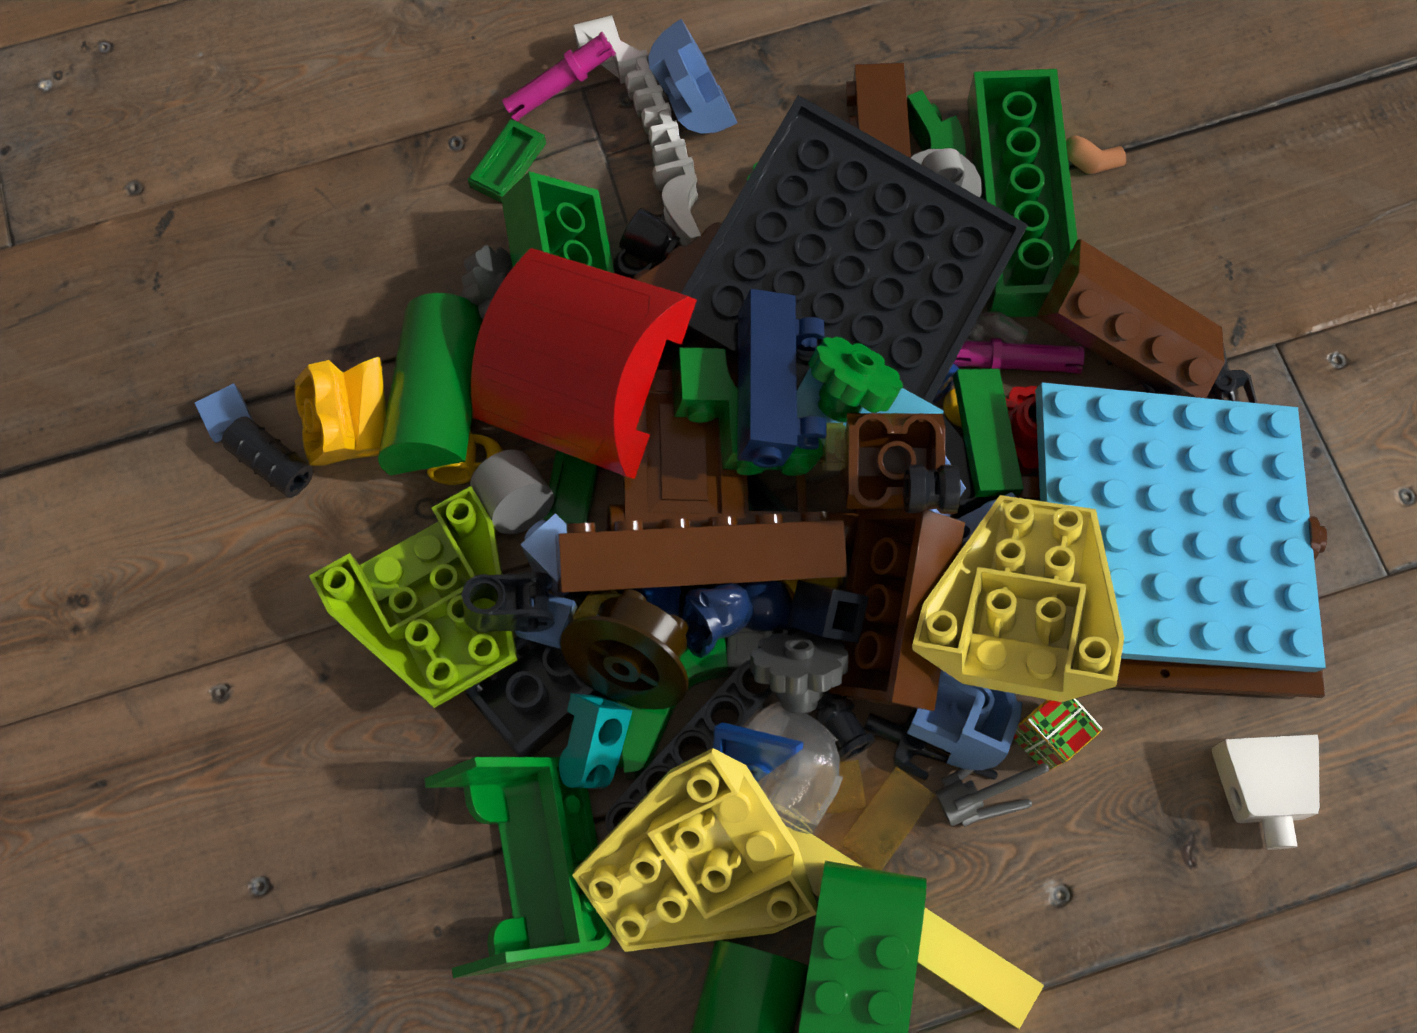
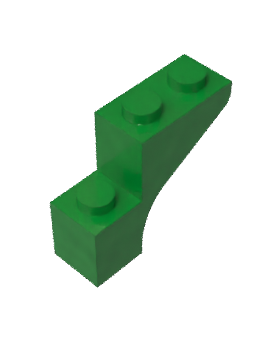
[671,347,824,476]
[609,638,729,780]

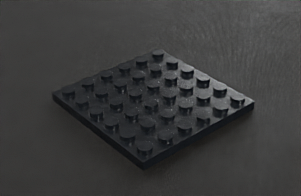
[681,95,1028,403]

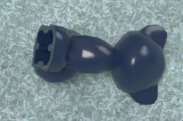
[679,580,793,659]

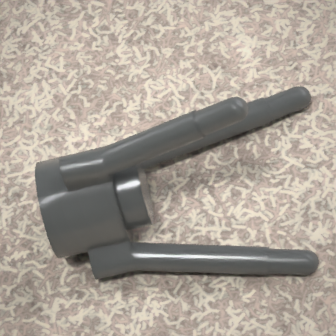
[935,763,1049,827]

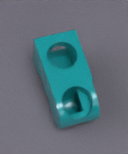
[559,693,632,789]

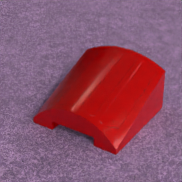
[471,248,697,479]

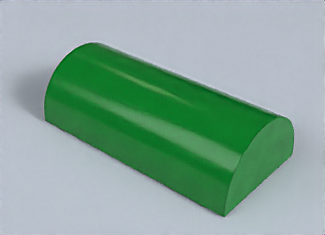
[378,293,483,476]
[690,940,809,1033]

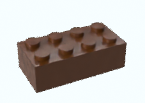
[828,509,965,711]

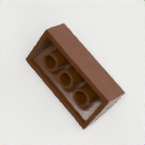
[1036,239,1225,398]

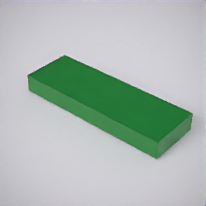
[953,369,1024,497]

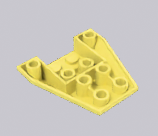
[912,495,1124,702]
[572,748,818,952]

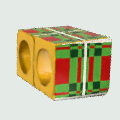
[1013,698,1103,770]

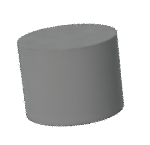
[470,450,554,534]

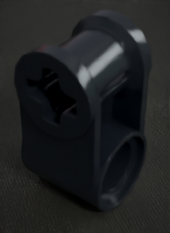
[462,571,555,633]

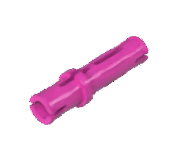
[502,32,617,122]
[953,338,1084,374]

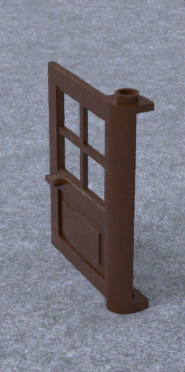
[606,370,883,554]

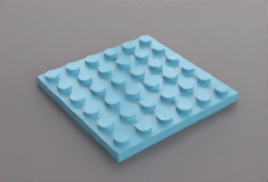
[1035,382,1326,672]

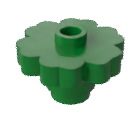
[808,337,903,423]

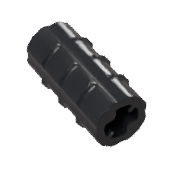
[221,416,314,498]

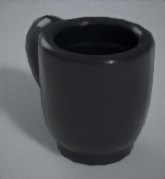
[613,208,681,279]

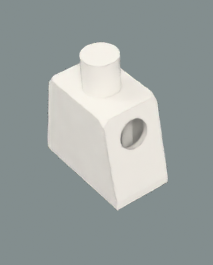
[1212,735,1320,850]

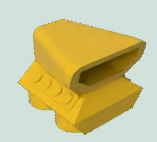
[294,357,386,466]

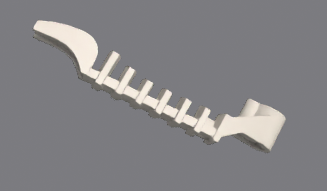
[573,15,701,246]

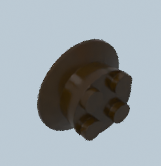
[560,589,688,710]

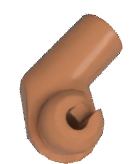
[1066,136,1126,174]

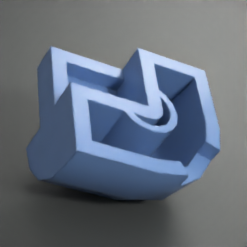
[648,19,737,134]
[907,670,1022,770]

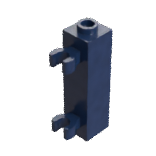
[737,289,827,468]

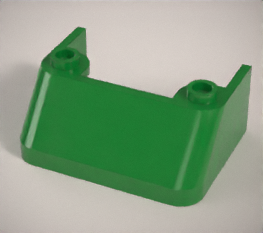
[424,757,612,978]

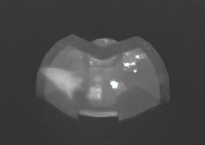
[747,701,843,834]

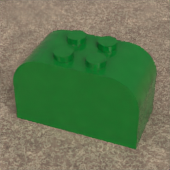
[799,860,927,1033]

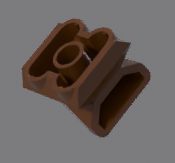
[840,413,946,510]

